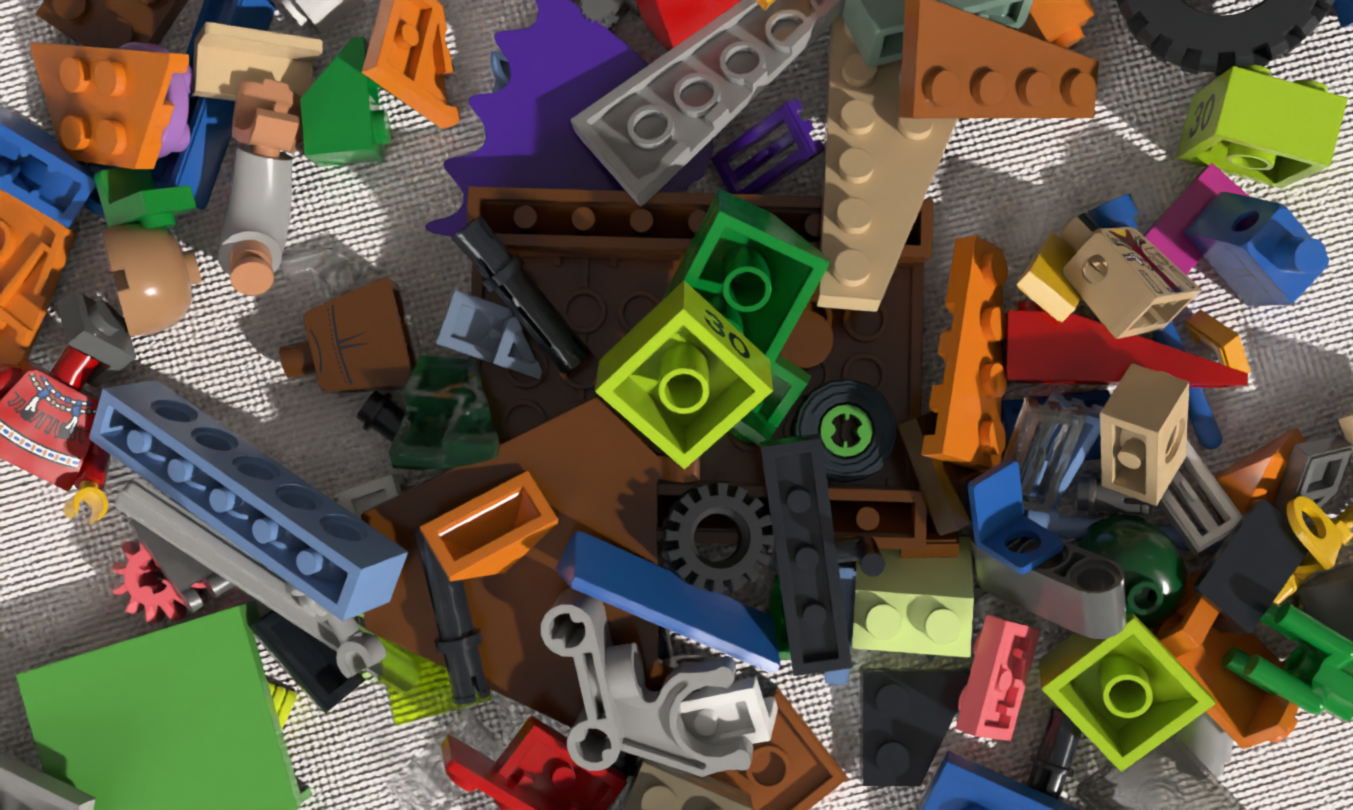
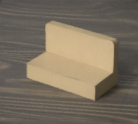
[192,22,323,101]

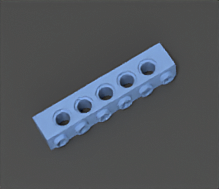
[89,380,408,621]

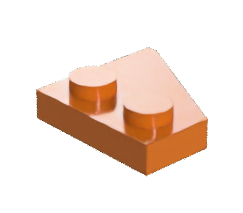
[361,0,460,130]

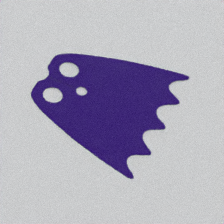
[425,0,714,237]

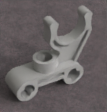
[541,587,753,777]

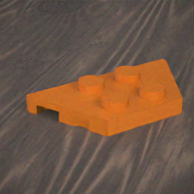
[30,42,189,169]

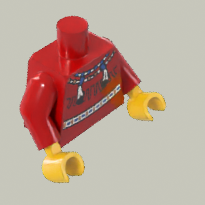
[0,344,110,525]

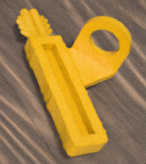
[1259,496,1353,623]

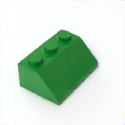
[661,189,830,367]

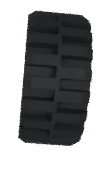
[1116,0,1335,76]

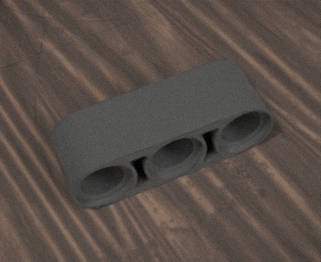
[970,528,1126,639]

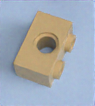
[1100,364,1189,506]

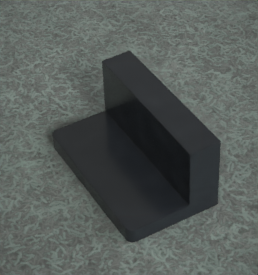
[1193,499,1309,634]

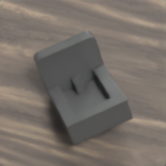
[57,289,137,388]

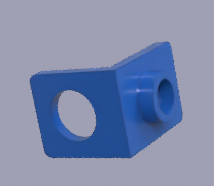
[968,458,1064,574]

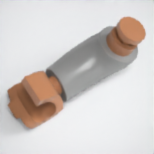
[218,78,302,295]

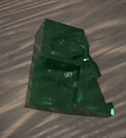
[389,355,500,470]

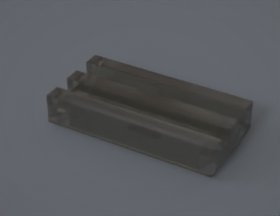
[1002,397,1087,513]

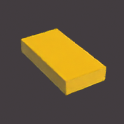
[1017,231,1081,322]

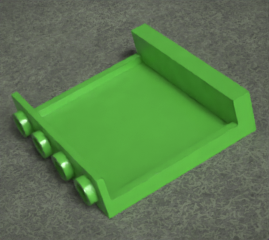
[16,601,312,810]

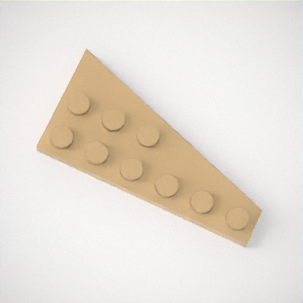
[817,13,958,312]

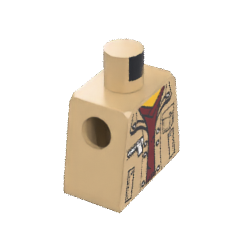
[1061,212,1202,339]

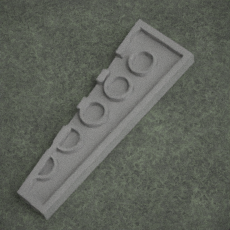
[571,0,845,206]

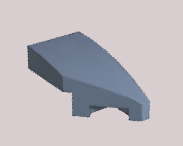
[435,289,542,379]

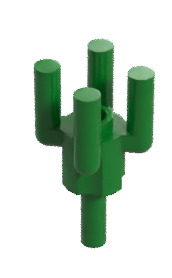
[1222,602,1353,722]

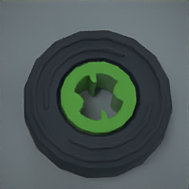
[793,379,897,483]

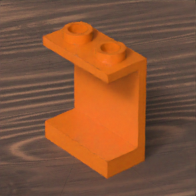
[1152,566,1299,750]

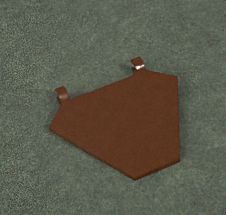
[361,395,700,738]

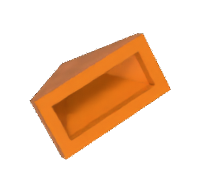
[1199,428,1306,524]
[420,471,558,582]

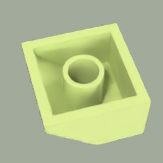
[851,536,974,658]

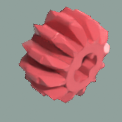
[110,539,206,624]

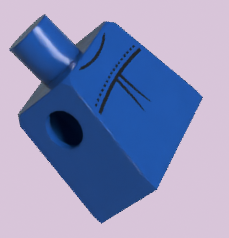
[1183,192,1329,306]

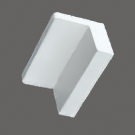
[680,677,778,745]

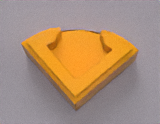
[1185,309,1251,374]

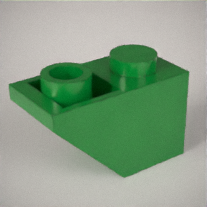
[300,36,391,167]

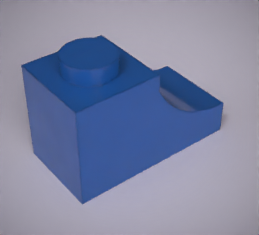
[0,106,96,228]

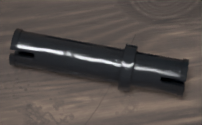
[451,215,591,374]
[413,526,491,705]

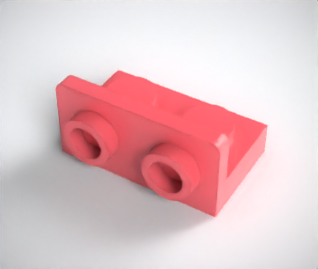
[955,614,1041,741]

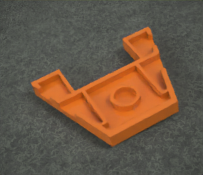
[0,189,77,366]

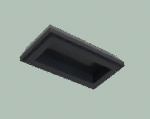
[250,610,365,714]

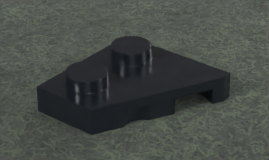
[860,668,971,786]

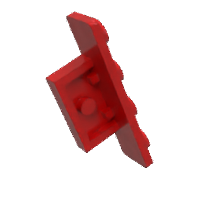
[441,715,628,810]

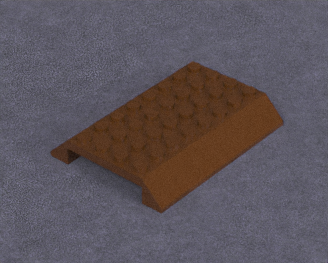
[465,186,933,550]

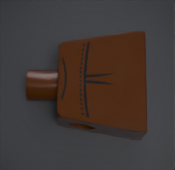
[279,277,423,394]

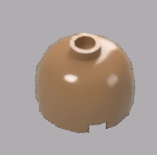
[101,222,202,337]

